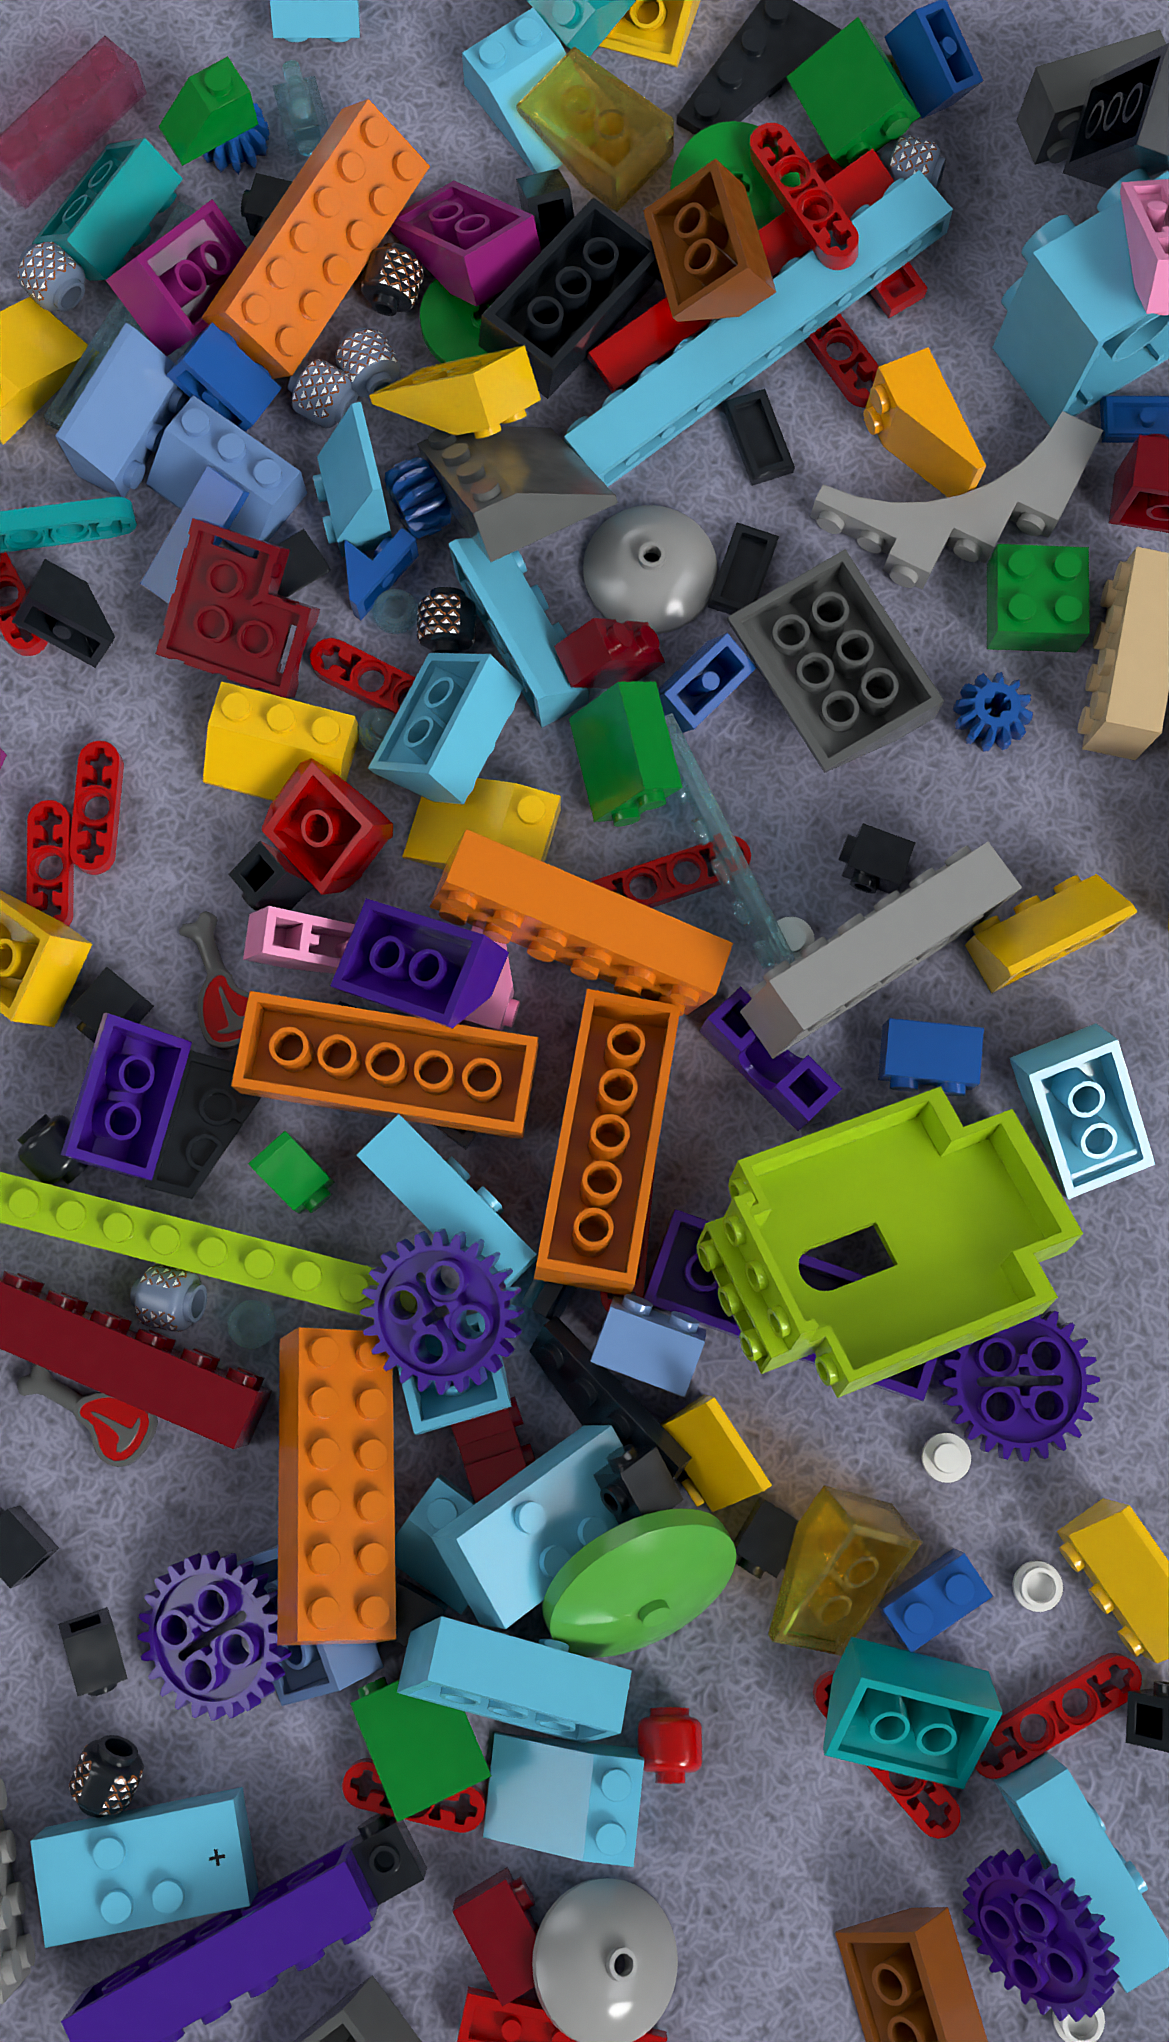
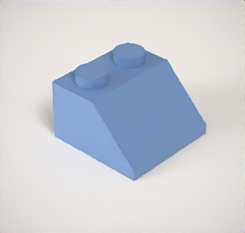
[591,1294,706,1397]

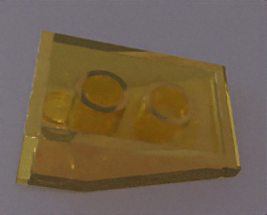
[516,47,674,212]
[768,1485,923,1656]

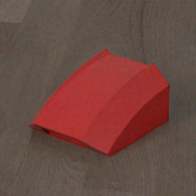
[262,758,393,895]

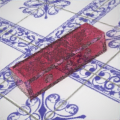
[0,36,147,209]

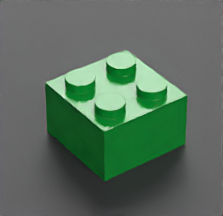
[987,544,1090,653]

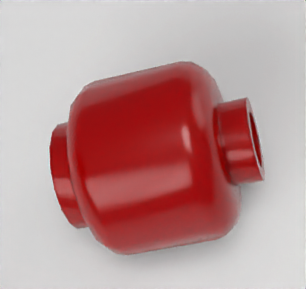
[638,1707,703,1784]

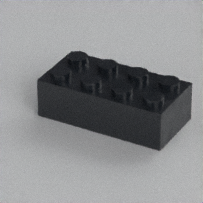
[1063,43,1169,189]
[478,197,659,399]

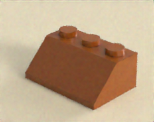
[643,159,776,322]
[835,1907,988,2042]

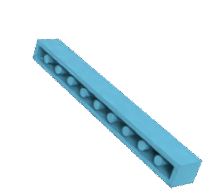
[564,170,953,486]

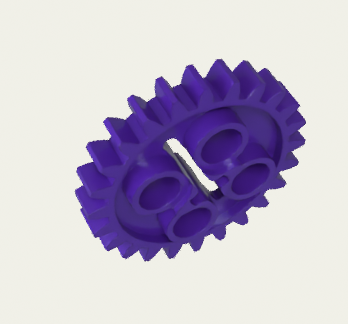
[360,1229,524,1395]
[939,1311,1100,1462]
[137,1550,292,1721]
[962,1849,1120,2022]

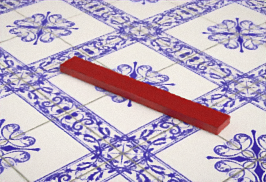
[587,148,895,393]

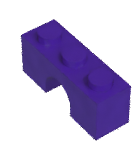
[699,986,842,1131]

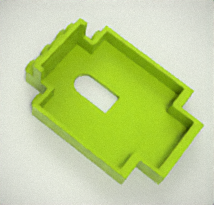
[696,1086,1083,1398]

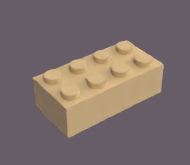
[1078,547,1169,760]

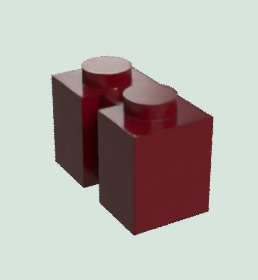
[554,618,665,689]
[451,1396,535,1503]
[452,1867,540,2007]

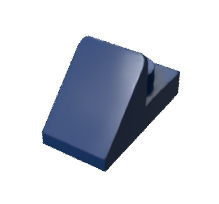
[344,528,419,621]

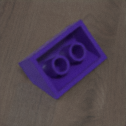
[330,898,509,1029]
[61,1013,192,1180]

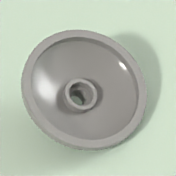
[583,505,718,634]
[532,1878,678,2042]

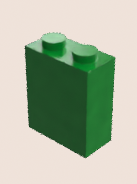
[787,17,921,169]
[569,681,683,827]
[350,1677,492,1822]

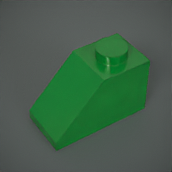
[159,56,259,166]
[248,1131,335,1214]

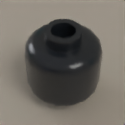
[17,1114,89,1185]

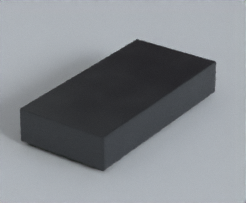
[722,389,795,486]
[708,522,779,615]

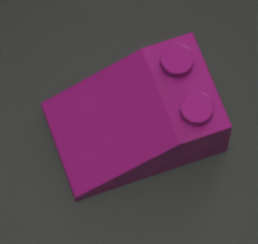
[389,180,542,307]
[106,199,247,356]

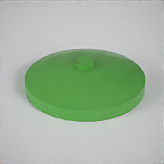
[543,1508,736,1658]

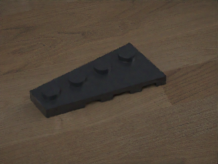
[676,0,842,135]
[529,1316,692,1482]

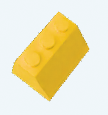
[203,681,361,801]
[965,874,1137,993]
[1057,1498,1169,1663]

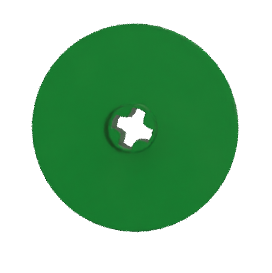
[670,121,801,230]
[420,279,508,363]

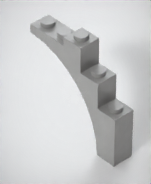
[810,411,1103,590]

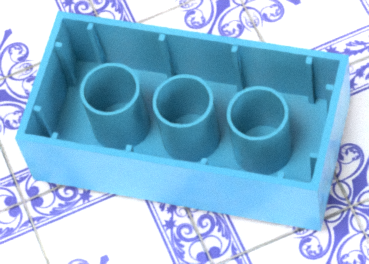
[992,169,1169,428]

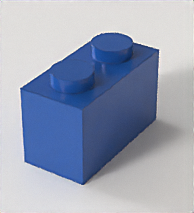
[884,0,984,119]
[166,322,281,431]
[658,633,757,735]
[878,1018,984,1096]
[874,1548,993,1653]

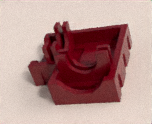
[155,518,320,699]

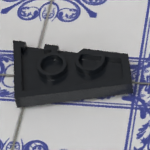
[145,1050,262,1199]

